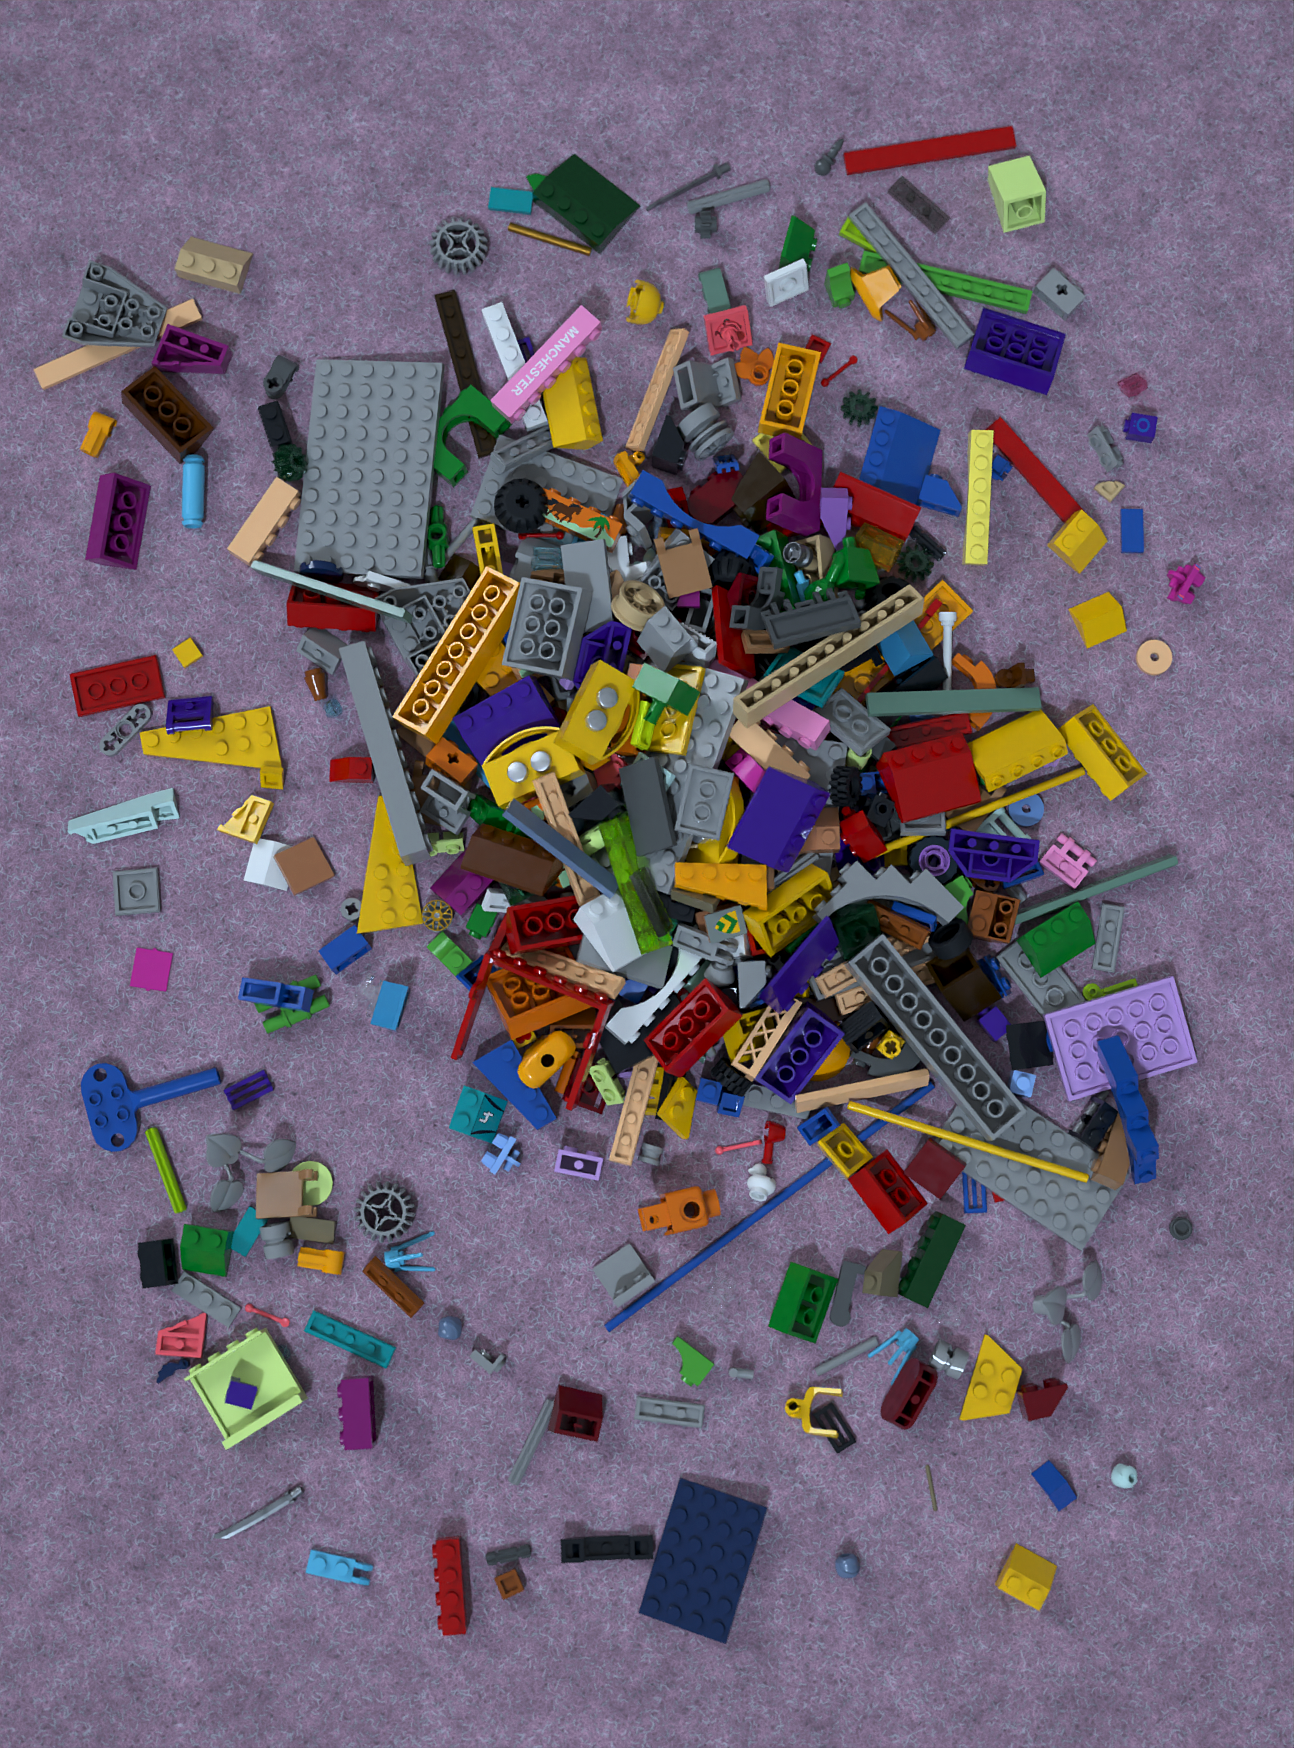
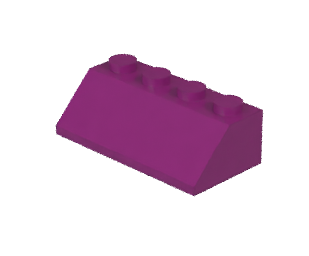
[85,473,151,570]
[430,848,496,918]

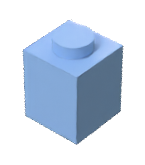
[1007,1070,1036,1098]

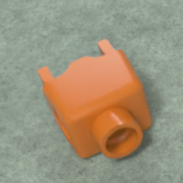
[637,1186,721,1236]

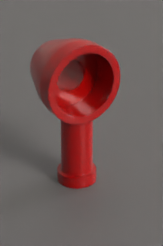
[761,1121,786,1164]

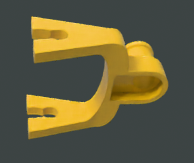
[785,1387,843,1439]

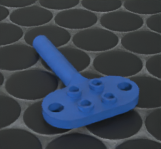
[81,1063,221,1152]

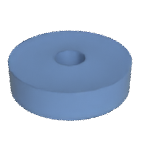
[1008,794,1044,827]

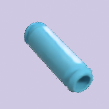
[182,455,205,529]

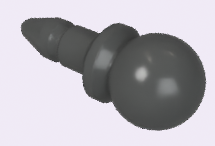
[814,139,844,176]

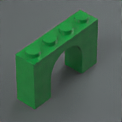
[434,385,512,488]

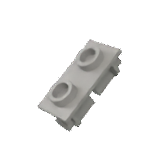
[1087,426,1124,473]

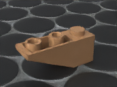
[1090,1113,1130,1190]

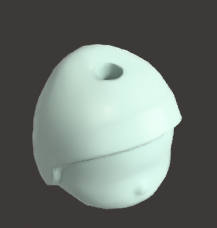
[1111,1464,1138,1489]

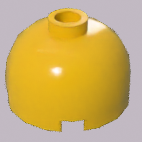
[626,279,664,325]

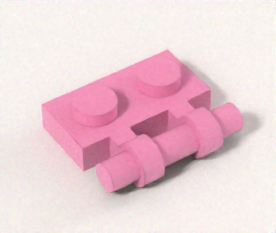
[1039,833,1097,890]

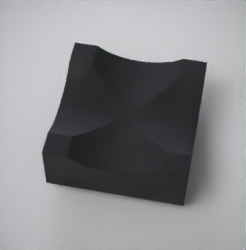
[1006,1021,1054,1070]

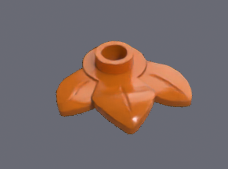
[734,347,774,386]

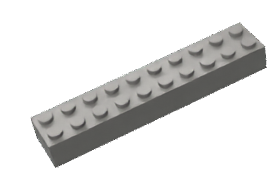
[339,641,433,866]
[843,934,1027,1141]

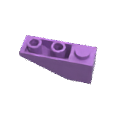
[820,488,852,551]

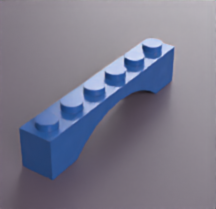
[628,470,760,560]

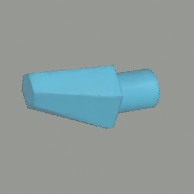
[794,570,809,602]

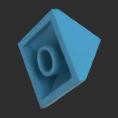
[876,620,933,676]
[370,981,410,1032]

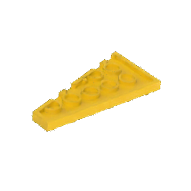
[139,706,283,769]
[356,796,423,934]

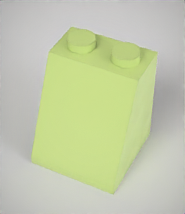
[988,155,1046,233]

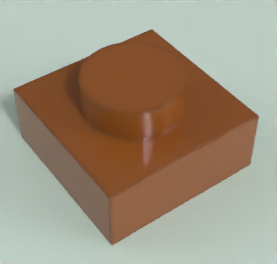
[494,1568,525,1600]

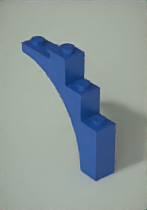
[1097,1035,1159,1185]

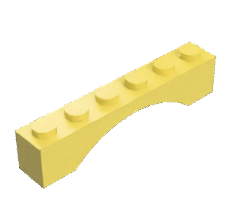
[962,430,994,566]

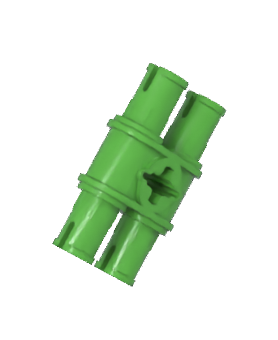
[254,974,330,1034]

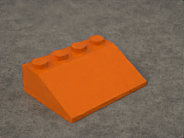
[486,946,592,1040]

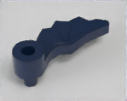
[157,1359,191,1384]

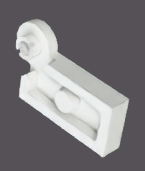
[353,571,411,592]

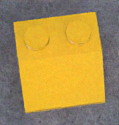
[1047,510,1108,574]
[995,1543,1057,1611]

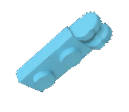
[306,1549,373,1585]

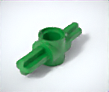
[427,505,450,569]

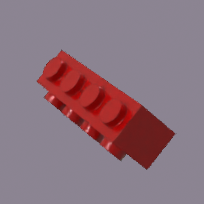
[432,1536,468,1636]

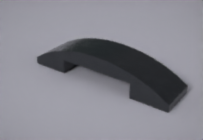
[560,1535,654,1563]

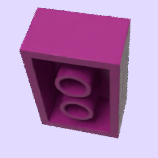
[337,1375,377,1451]

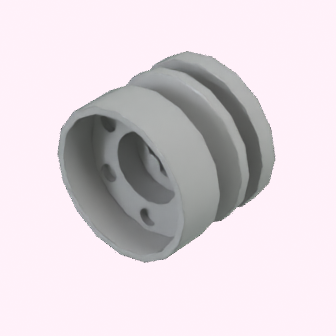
[676,402,734,461]

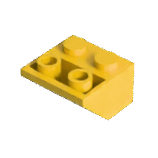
[723,1008,775,1064]

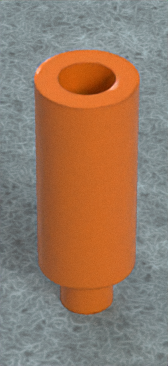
[554,1051,581,1094]

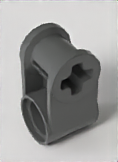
[263,355,299,399]

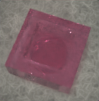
[1117,373,1148,398]

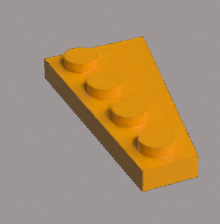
[674,862,767,911]

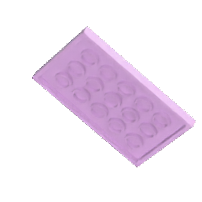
[1043,976,1198,1101]

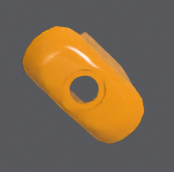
[850,265,902,322]
[517,1031,576,1089]

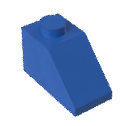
[917,474,962,517]

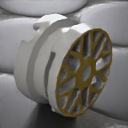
[421,900,454,933]

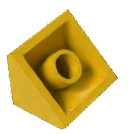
[1068,592,1127,649]
[817,1123,873,1180]

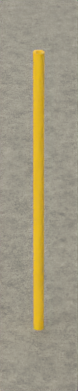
[875,767,1085,858]
[847,1100,1089,1183]

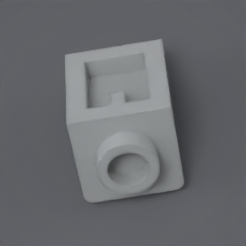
[469,1348,506,1374]

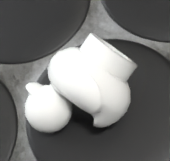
[747,1163,776,1201]

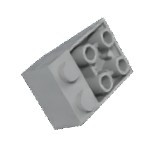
[640,528,715,611]

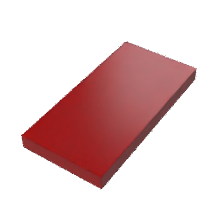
[712,585,756,679]
[69,655,166,717]

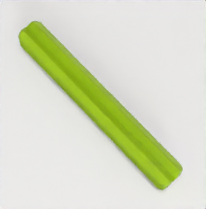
[145,1127,187,1214]

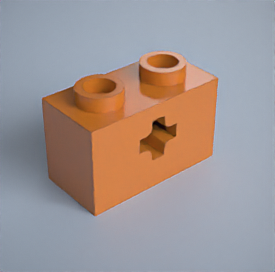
[425,737,478,787]

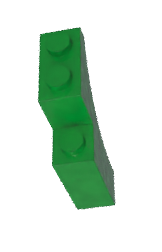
[468,793,532,839]

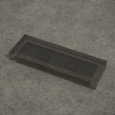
[887,176,950,235]
[629,866,674,938]

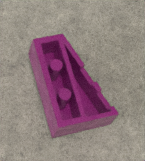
[151,324,233,374]

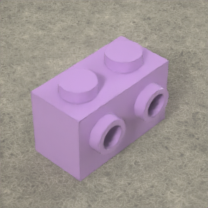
[554,1146,604,1181]

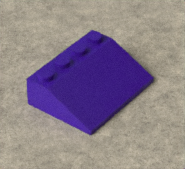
[964,308,1066,395]
[452,675,561,766]
[726,766,831,873]
[759,915,840,1014]

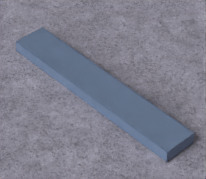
[502,798,621,898]

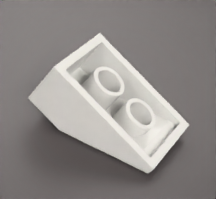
[573,890,649,972]

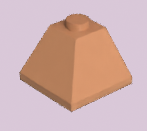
[799,807,840,853]

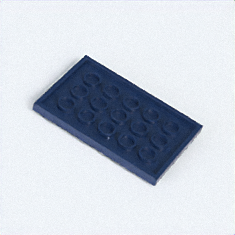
[638,1478,768,1644]

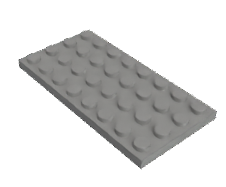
[934,1101,1129,1251]

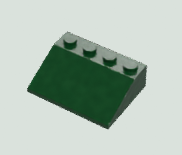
[532,154,641,254]

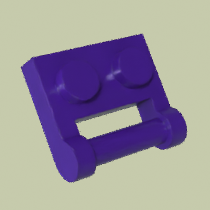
[166,696,214,735]

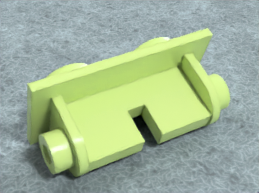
[424,831,465,856]
[589,1058,625,1106]

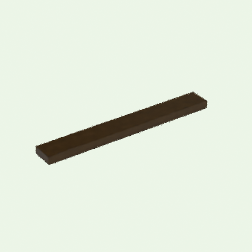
[434,290,496,459]

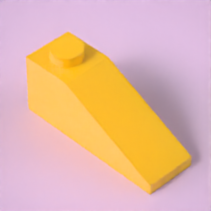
[472,523,503,575]

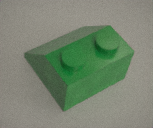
[779,216,818,272]
[180,1224,234,1277]

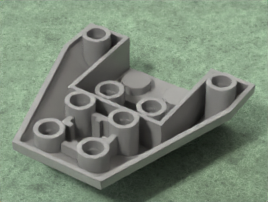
[62,260,167,348]
[375,578,471,676]

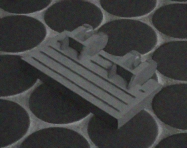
[761,588,861,650]

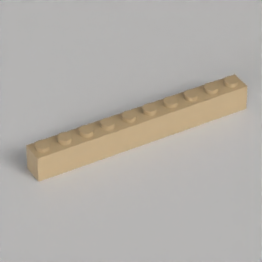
[733,584,924,728]

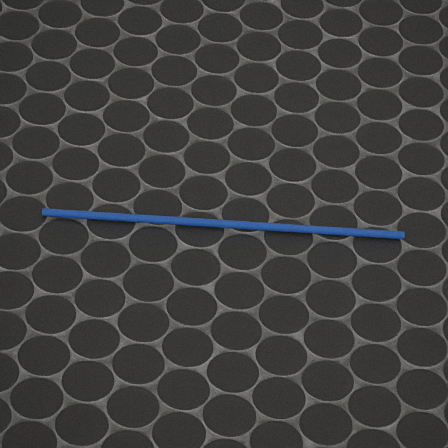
[604,1081,935,1332]

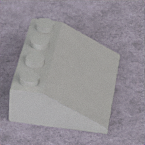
[501,577,593,681]

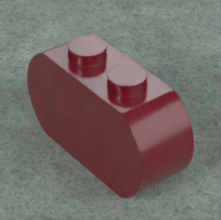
[688,469,744,526]
[881,1358,938,1430]

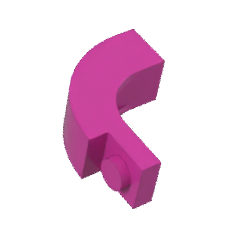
[725,748,765,794]

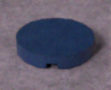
[299,560,344,583]

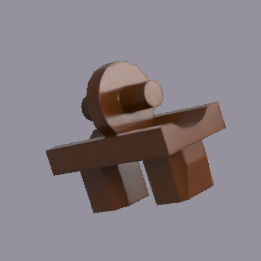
[995,663,1035,688]

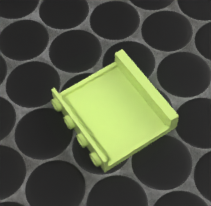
[184,1327,308,1450]

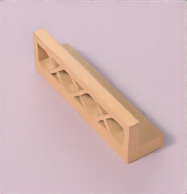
[731,998,802,1082]

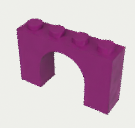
[766,432,823,537]

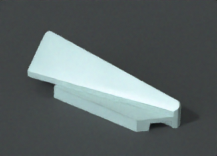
[68,788,180,844]

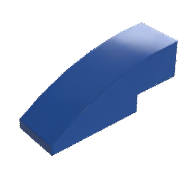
[238,977,314,1012]

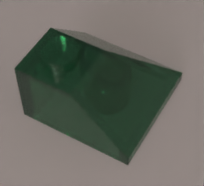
[828,903,882,961]

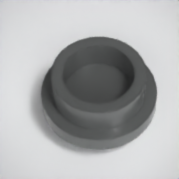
[1169,1217,1193,1240]

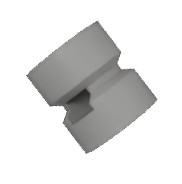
[259,1221,294,1259]
[928,1339,969,1380]

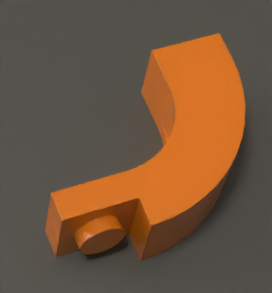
[952,653,996,732]

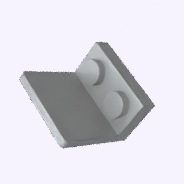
[593,1244,655,1308]

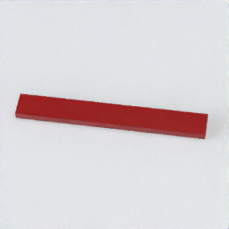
[843,126,1016,175]

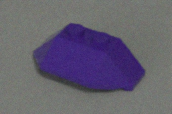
[572,621,632,690]
[948,829,1040,883]

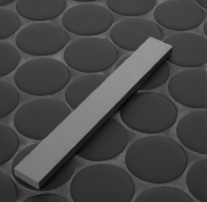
[848,202,974,350]

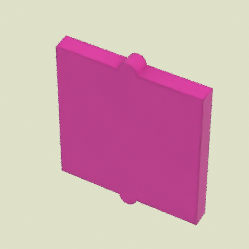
[130,948,173,992]

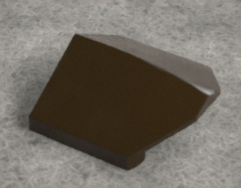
[438,554,481,591]

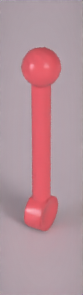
[715,1139,762,1155]
[245,1304,290,1327]

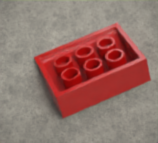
[876,733,982,823]

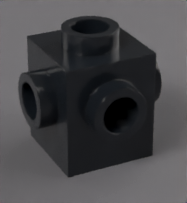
[860,791,895,828]

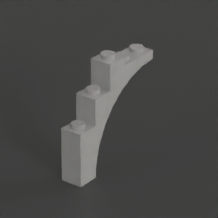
[812,861,964,926]

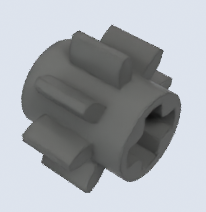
[695,211,717,239]

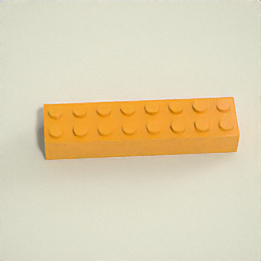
[392,566,520,745]

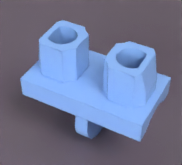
[481,1133,521,1174]

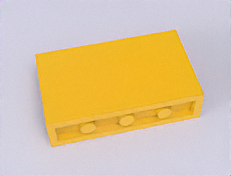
[967,709,1068,792]

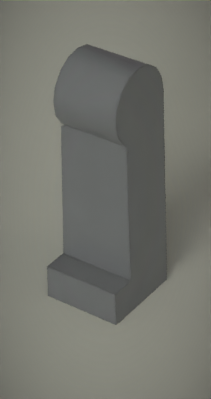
[830,1260,866,1327]

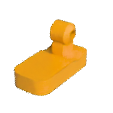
[613,451,645,487]

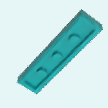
[304,1310,397,1369]

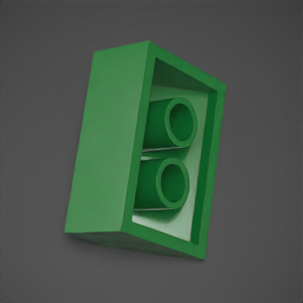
[1016,901,1095,978]
[768,1262,838,1344]

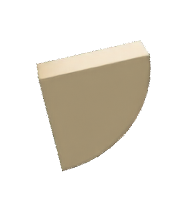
[1094,481,1125,503]

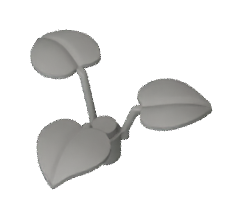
[206,1134,296,1212]
[1033,1260,1102,1364]

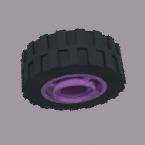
[907,836,958,884]

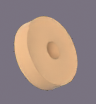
[1136,640,1172,676]

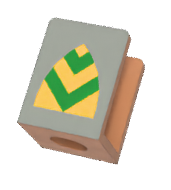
[695,902,747,944]

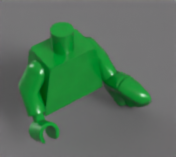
[804,537,880,602]

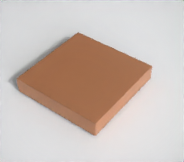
[273,837,335,896]

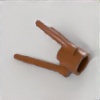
[884,300,936,342]

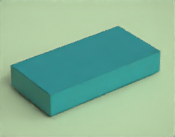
[488,187,533,215]
[231,1206,269,1257]

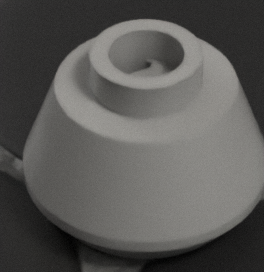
[704,961,735,987]

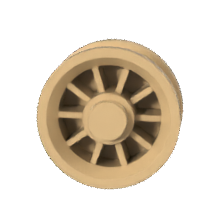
[611,580,665,631]

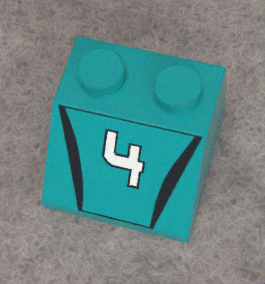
[449,1085,508,1144]

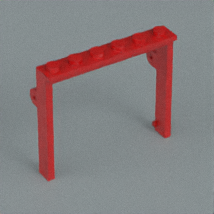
[450,949,615,1111]

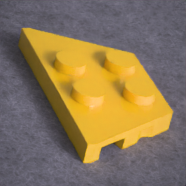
[959,1334,1022,1421]

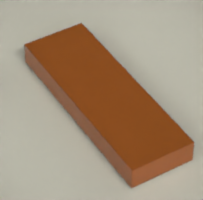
[860,899,931,950]
[363,1256,425,1318]

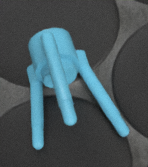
[384,1231,436,1272]
[868,1328,919,1386]

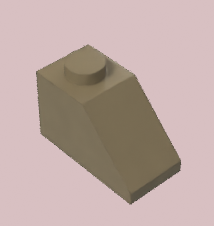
[862,1249,903,1297]

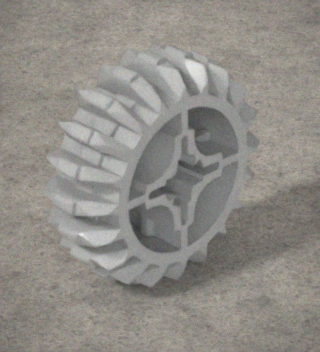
[429,217,488,276]
[354,1181,415,1243]

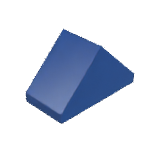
[456,955,498,991]
[619,978,649,1004]
[797,1107,840,1146]
[1031,1460,1077,1511]

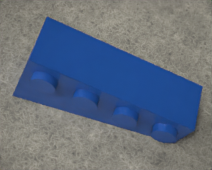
[472,1040,557,1130]

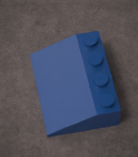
[859,406,941,506]

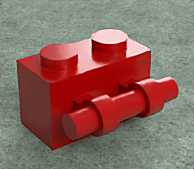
[839,806,888,863]

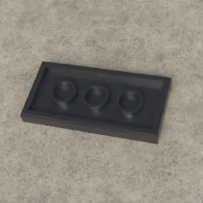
[599,993,680,1075]

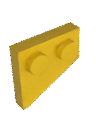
[217,795,274,844]
[657,1077,697,1140]

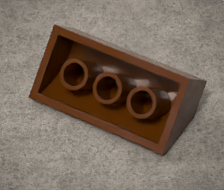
[121,366,214,464]
[461,823,563,896]

